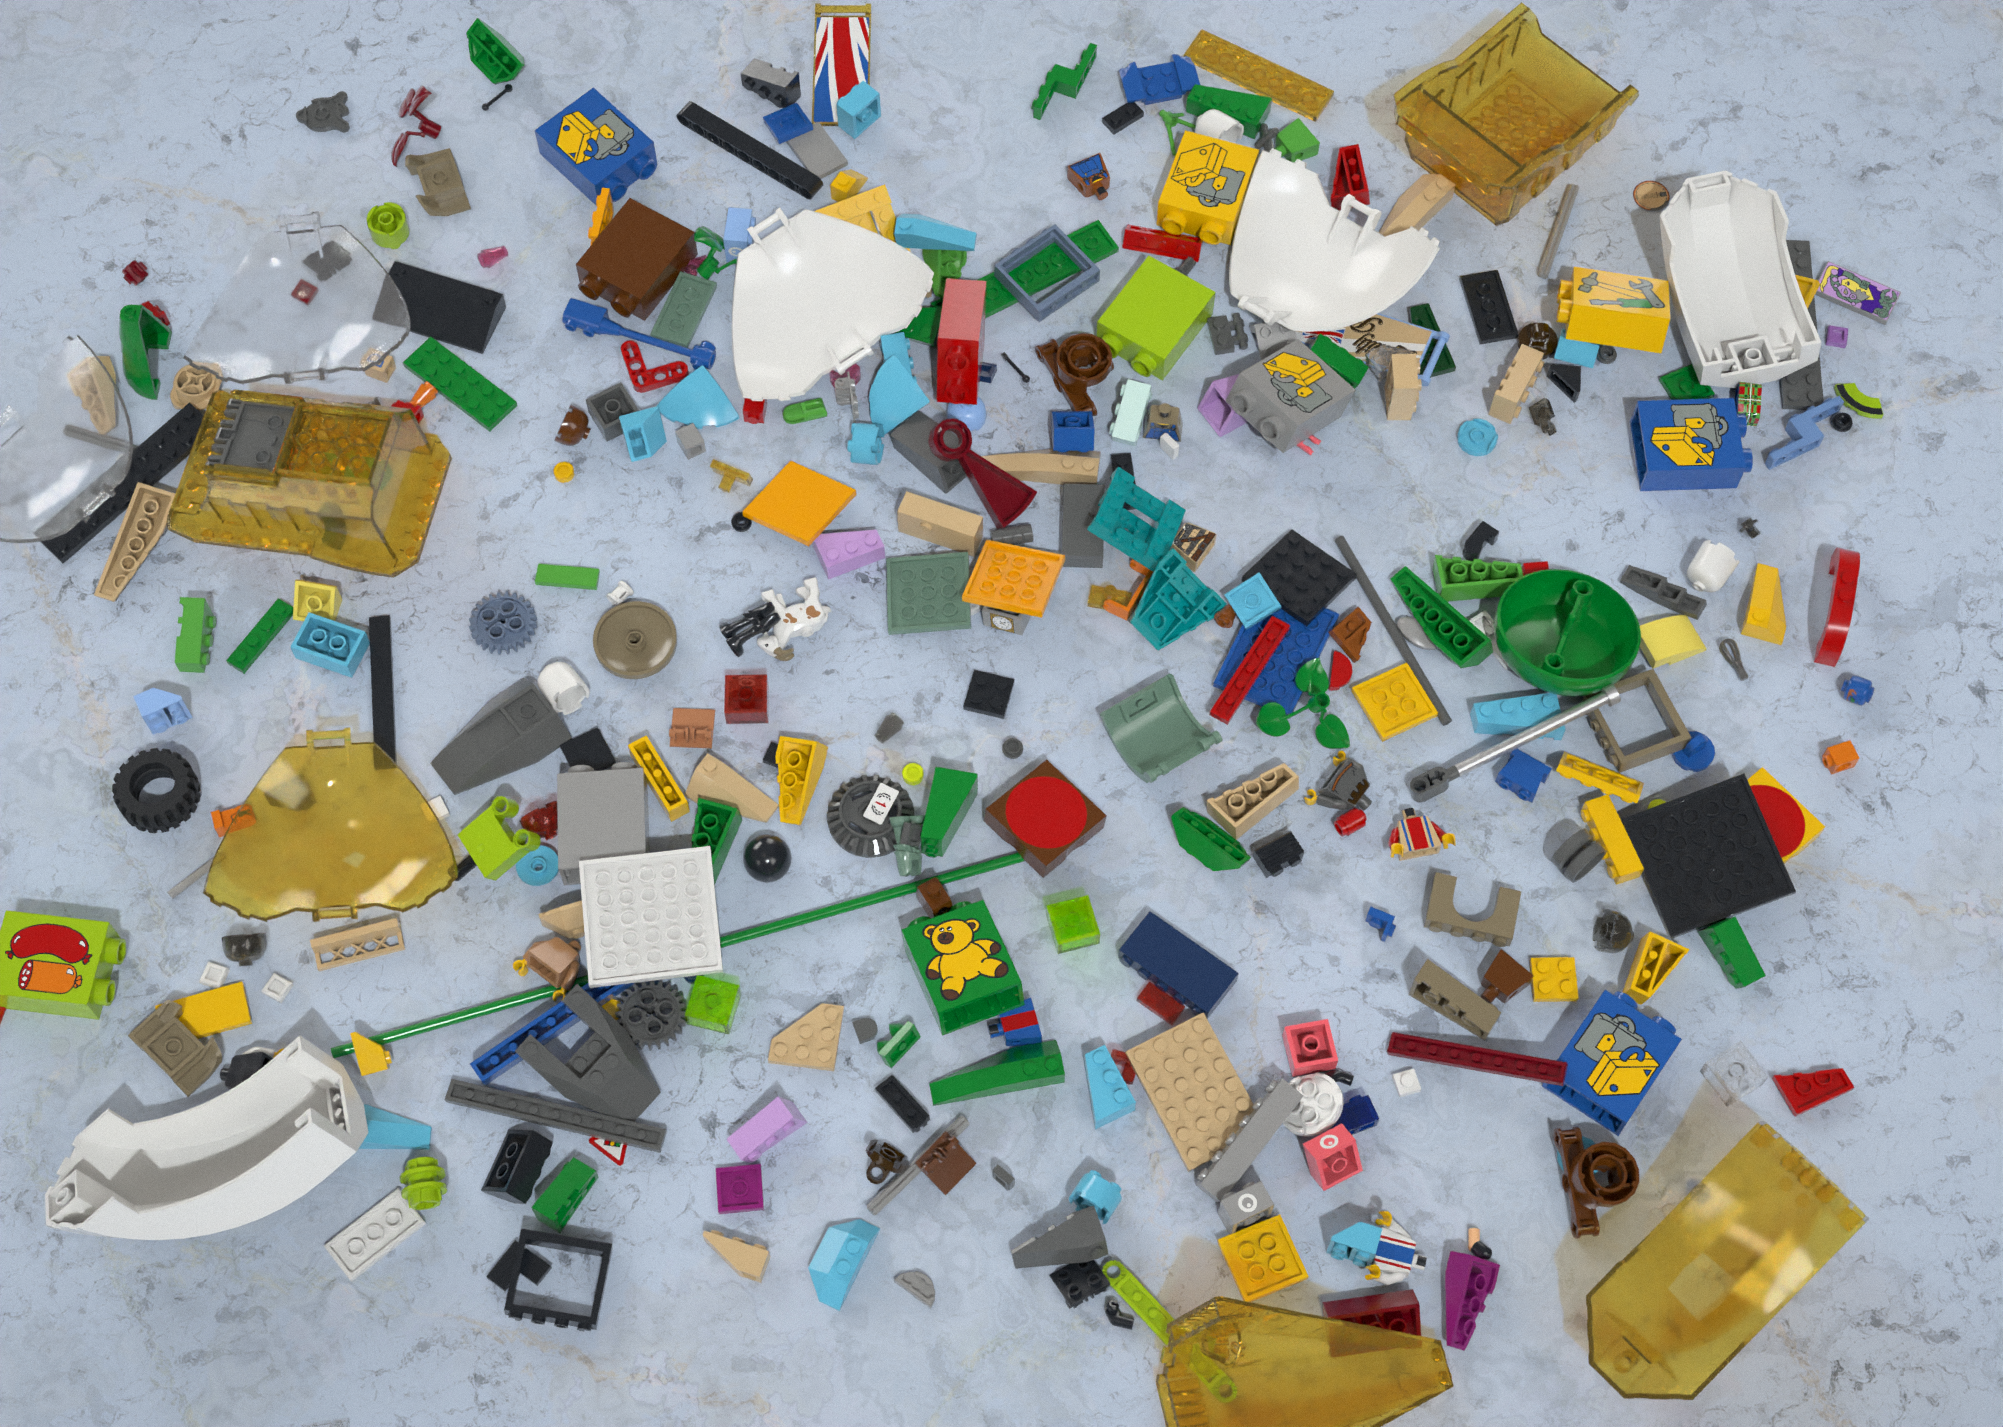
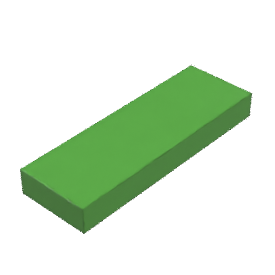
[535,564,600,590]

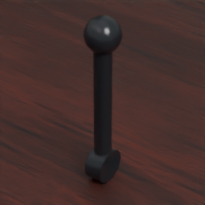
[482,84,513,111]
[1001,352,1030,383]

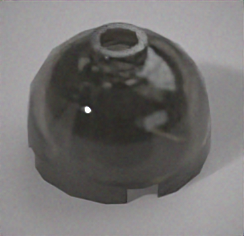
[1592,909,1634,954]
[222,933,267,966]

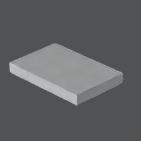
[786,122,848,179]

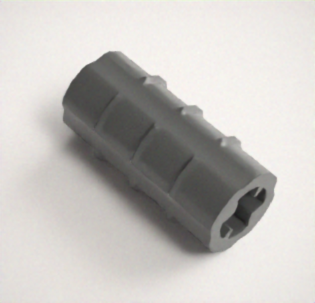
[990,524,1034,545]

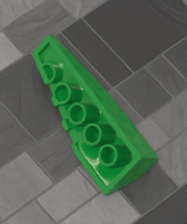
[1390,566,1493,668]
[929,1040,1065,1106]

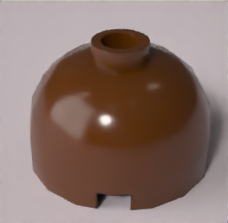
[554,404,591,446]

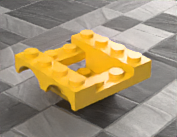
[815,184,911,252]

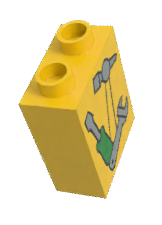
[1556,267,1670,353]

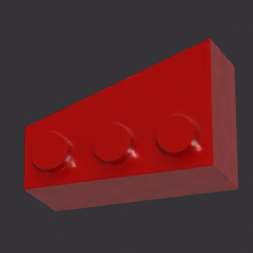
[1331,144,1370,210]

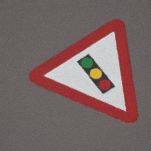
[589,1137,627,1166]

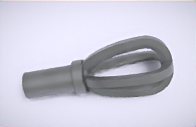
[1719,639,1749,681]

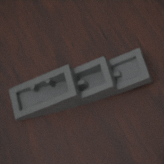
[1620,565,1707,620]

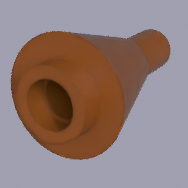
[1214,603,1236,628]

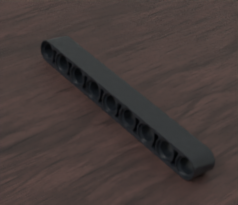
[676,101,823,199]

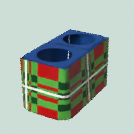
[1735,382,1762,427]

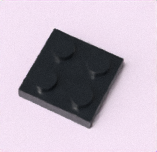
[963,670,1015,719]

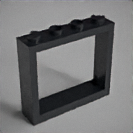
[504,1229,613,1332]

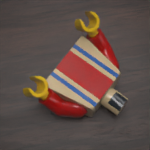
[1388,808,1456,861]

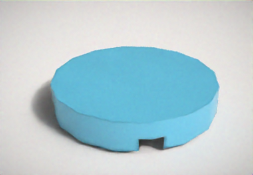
[1457,418,1498,456]

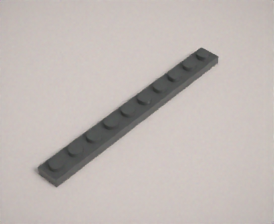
[445,1079,667,1153]

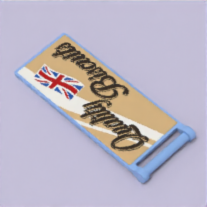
[1296,313,1450,386]

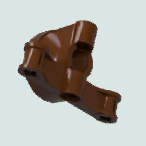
[1035,333,1114,417]
[1553,1126,1639,1239]

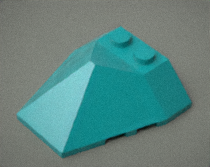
[1130,548,1227,651]

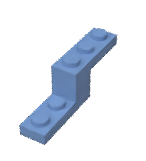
[1765,396,1844,470]

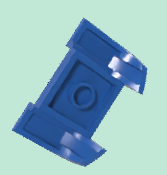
[1119,54,1200,105]

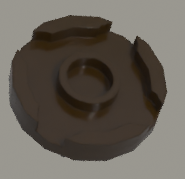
[1517,323,1558,360]
[865,1139,909,1184]

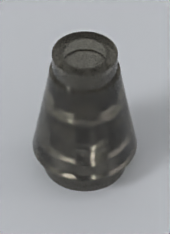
[874,712,904,744]

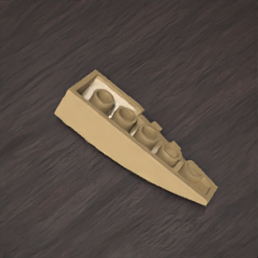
[1378,174,1456,236]
[981,448,1101,485]
[94,482,178,602]

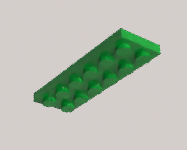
[403,336,518,432]

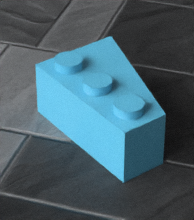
[880,332,917,383]
[1084,1045,1136,1130]

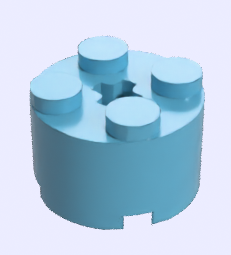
[847,423,884,465]
[1069,1170,1122,1224]

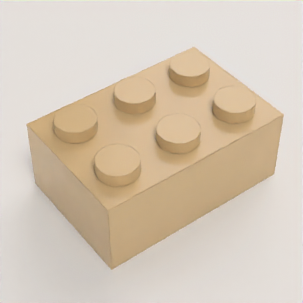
[1384,354,1422,420]

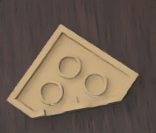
[768,1003,844,1071]

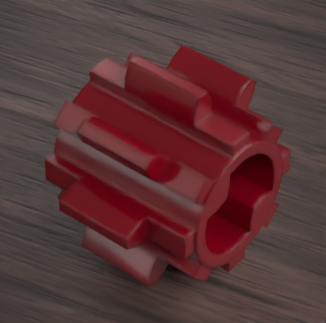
[122,260,149,286]

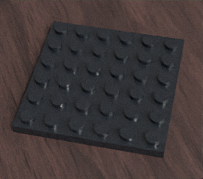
[1622,773,1796,939]

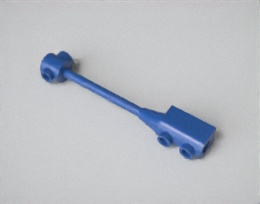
[562,298,716,370]

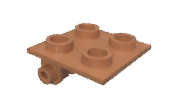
[669,708,715,749]

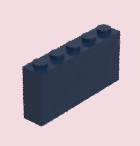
[1118,911,1239,1019]

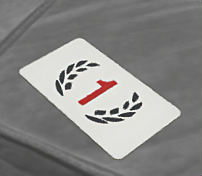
[863,783,899,825]

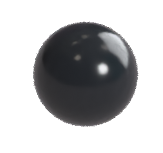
[743,834,792,883]

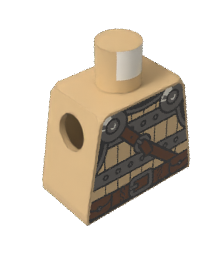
[1171,523,1217,572]

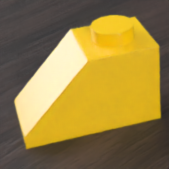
[830,169,868,202]
[350,1032,392,1076]

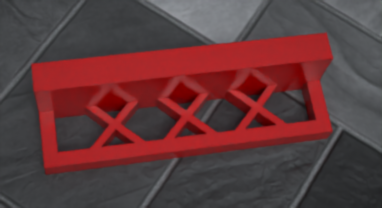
[1122,224,1203,262]

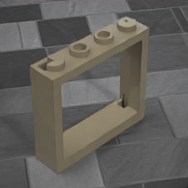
[1583,669,1691,773]

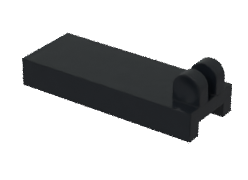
[875,1075,930,1133]

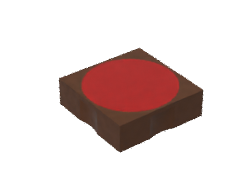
[983,759,1107,878]

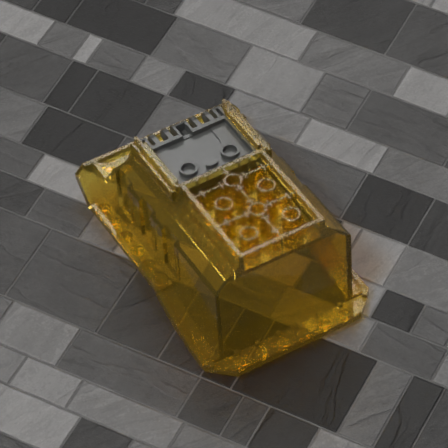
[167,389,452,578]

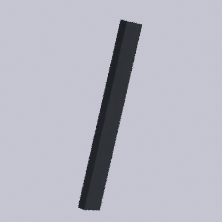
[369,615,397,770]

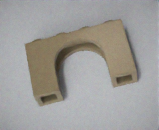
[1424,872,1521,947]

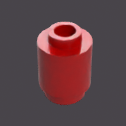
[1334,807,1367,837]

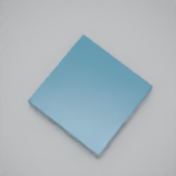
[1224,573,1282,630]

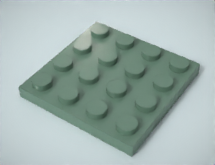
[886,552,971,635]

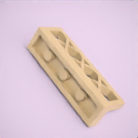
[310,918,405,971]

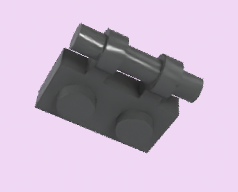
[1207,313,1248,355]

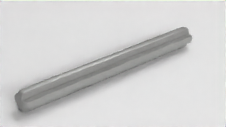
[1538,184,1579,279]
[867,1116,969,1215]

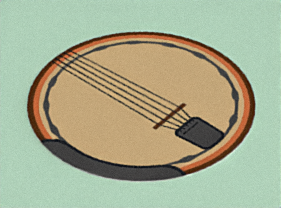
[1633,181,1670,211]

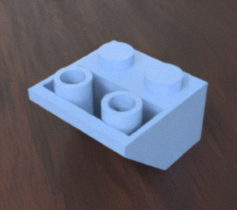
[133,688,193,735]

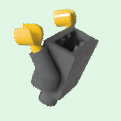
[1304,751,1372,811]

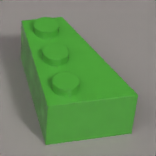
[175,597,217,673]

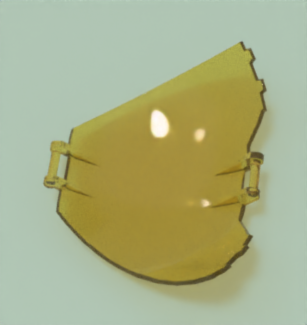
[203,727,458,922]

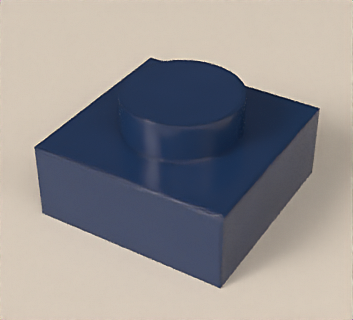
[980,362,997,383]

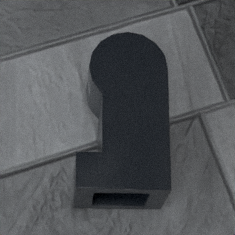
[1463,521,1499,561]

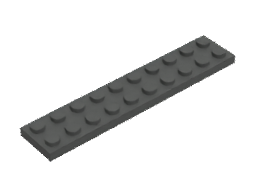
[1780,240,1824,410]

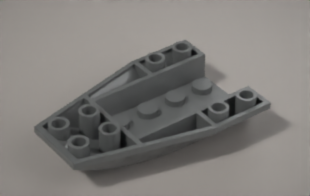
[430,678,572,795]

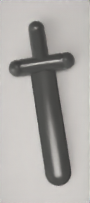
[1254,123,1279,152]

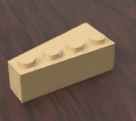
[1206,763,1299,840]

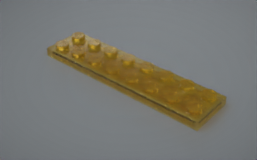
[1184,29,1334,122]

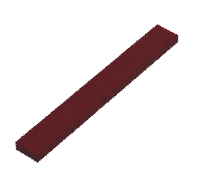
[1387,1032,1568,1086]

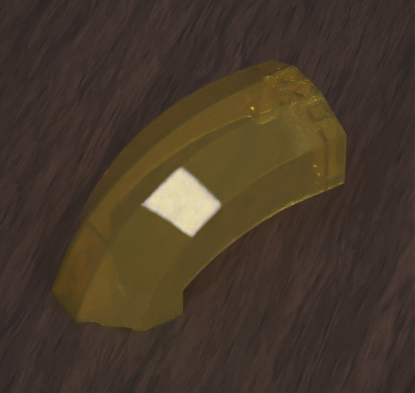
[1586,1120,1869,1400]

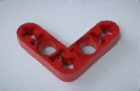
[621,340,689,393]

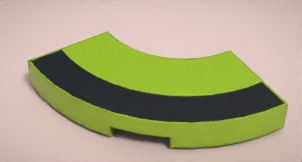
[1834,383,1884,419]

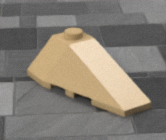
[685,753,779,823]

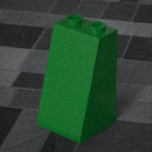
[921,767,978,858]

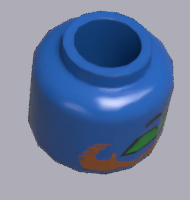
[1841,675,1875,706]

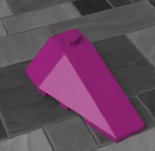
[1445,1251,1500,1351]

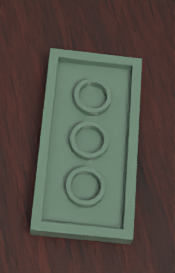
[650,271,717,348]

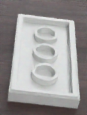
[324,1188,426,1282]

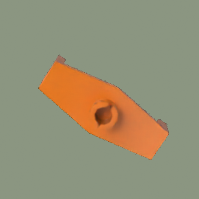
[1103,559,1154,621]

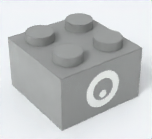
[1218,1181,1274,1235]

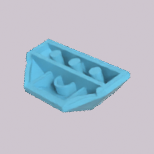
[808,1219,880,1311]

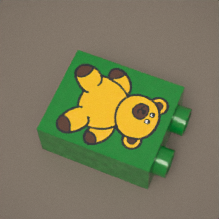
[901,900,1025,1036]

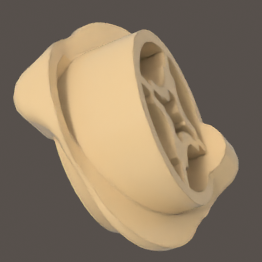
[170,364,222,410]

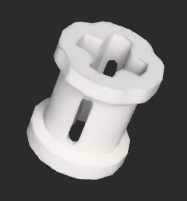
[606,581,634,606]

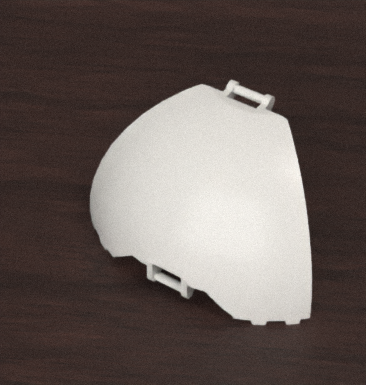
[1229,148,1440,332]
[731,208,934,401]

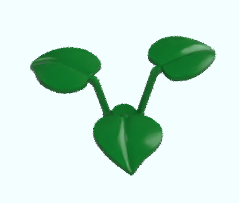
[694,226,737,280]
[1256,658,1350,749]

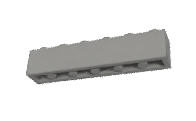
[1196,1079,1303,1202]

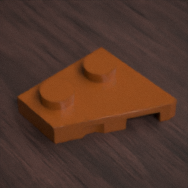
[1328,606,1372,663]

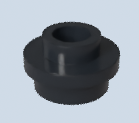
[1832,412,1853,432]
[731,512,752,532]

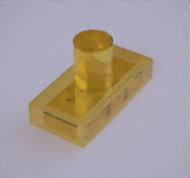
[710,459,753,493]
[1087,585,1132,610]

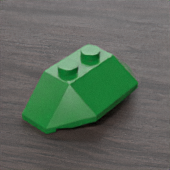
[466,18,525,85]
[1171,807,1251,871]

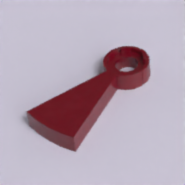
[928,418,1037,529]

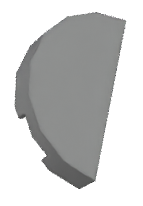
[894,1271,935,1309]

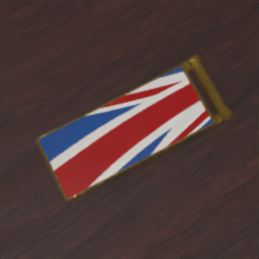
[812,3,872,126]

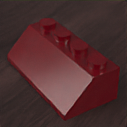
[1322,1289,1422,1357]

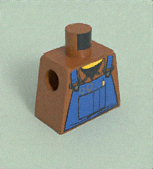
[1067,153,1110,200]

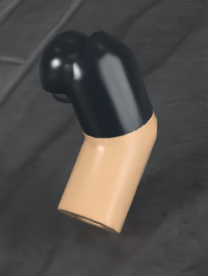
[1468,1228,1492,1260]

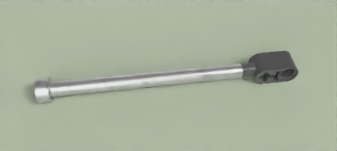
[1410,683,1621,802]

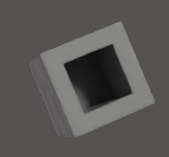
[675,423,706,460]

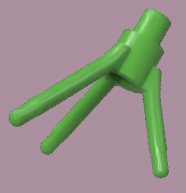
[1159,109,1196,156]

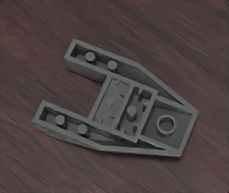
[515,984,661,1122]

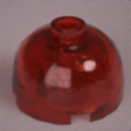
[519,801,558,841]

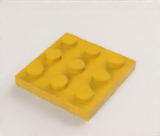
[1351,662,1438,742]
[1217,1214,1309,1304]

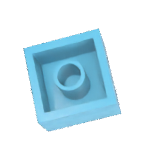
[836,81,881,139]

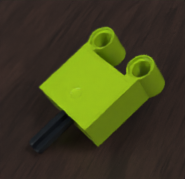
[450,796,541,881]

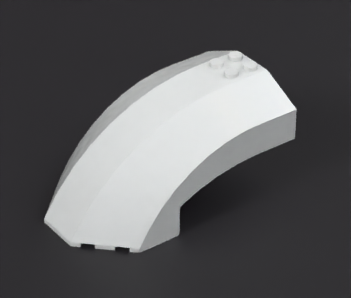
[1660,171,1822,388]

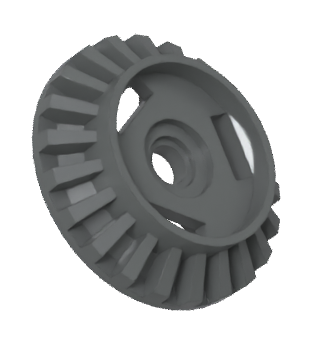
[827,775,915,858]

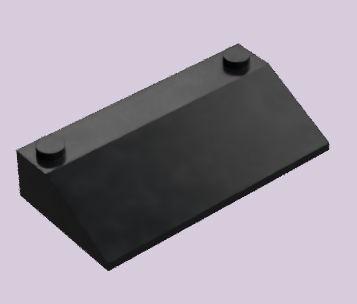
[374,261,506,354]

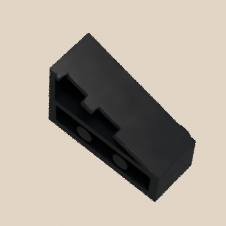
[741,58,801,108]

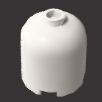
[1195,109,1244,143]
[1687,540,1740,592]
[537,662,590,715]

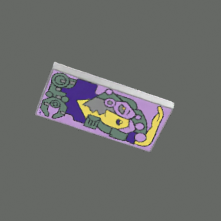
[1815,261,1901,325]

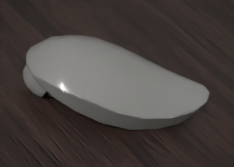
[1397,617,1437,650]

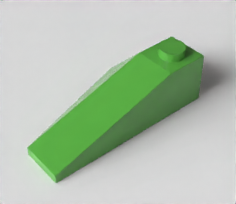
[922,249,967,299]

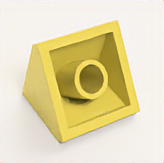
[293,579,342,621]

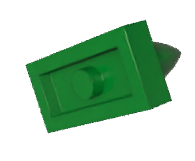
[877,1021,921,1069]

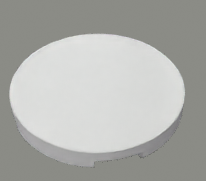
[1283,1073,1344,1137]

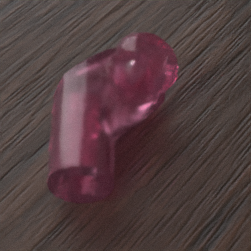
[685,255,706,276]

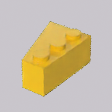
[1622,931,1690,1005]

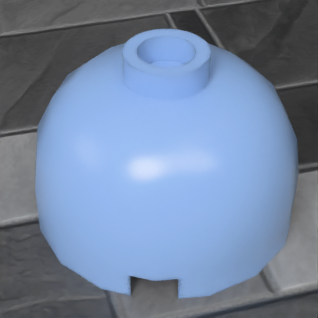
[947,397,987,431]

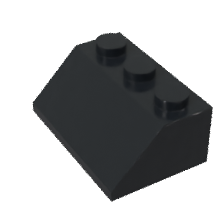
[481,1129,553,1204]

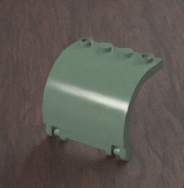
[1100,673,1223,783]

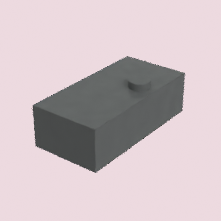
[1062,484,1105,568]

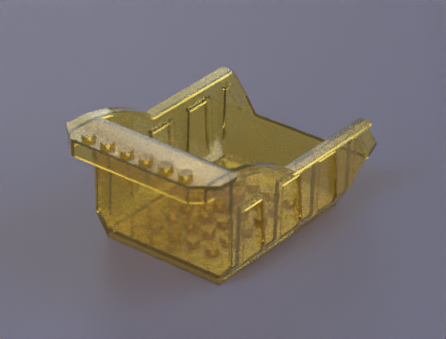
[1394,2,1639,226]

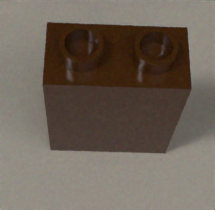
[576,198,698,321]

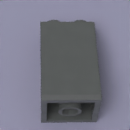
[890,411,967,494]

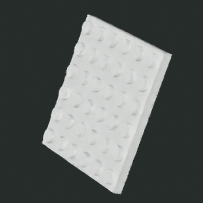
[579,846,723,988]

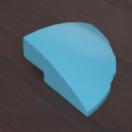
[869,354,930,435]
[657,365,739,429]

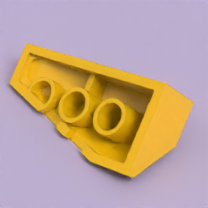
[1741,563,1786,645]

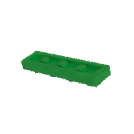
[226,598,294,674]

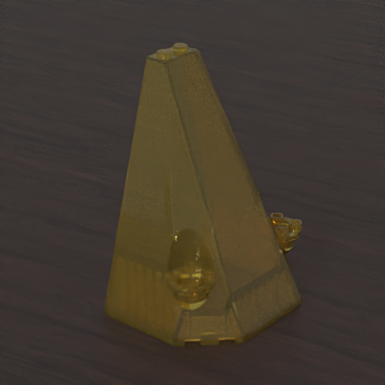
[1156,1296,1454,1427]

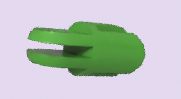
[783,398,827,424]

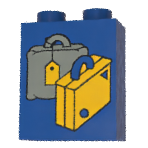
[534,87,658,205]
[1630,398,1753,491]
[1542,990,1682,1136]

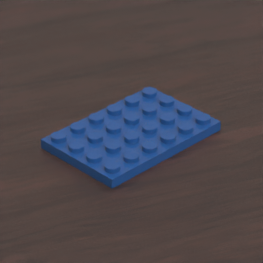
[1213,608,1339,719]

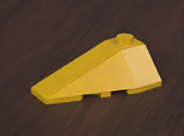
[775,736,828,825]

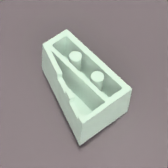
[1109,379,1153,447]

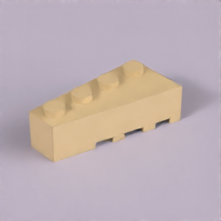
[1488,344,1545,424]

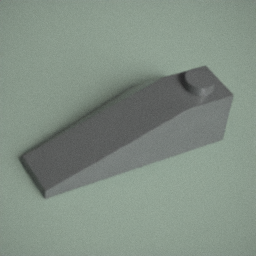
[1011,1205,1108,1269]

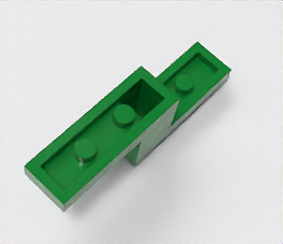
[1031,43,1097,120]

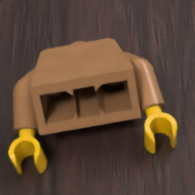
[513,937,581,1002]

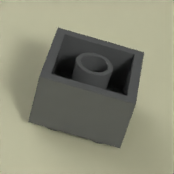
[586,383,639,442]

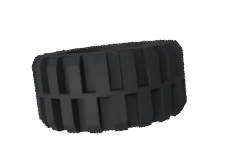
[112,748,201,833]

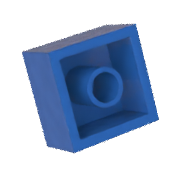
[1051,411,1095,453]

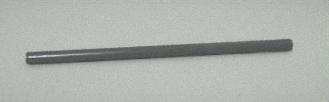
[1335,536,1452,726]

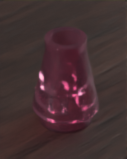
[477,245,508,268]

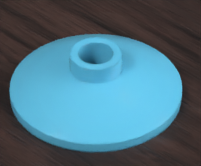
[516,845,559,886]

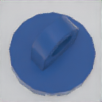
[1672,731,1715,772]

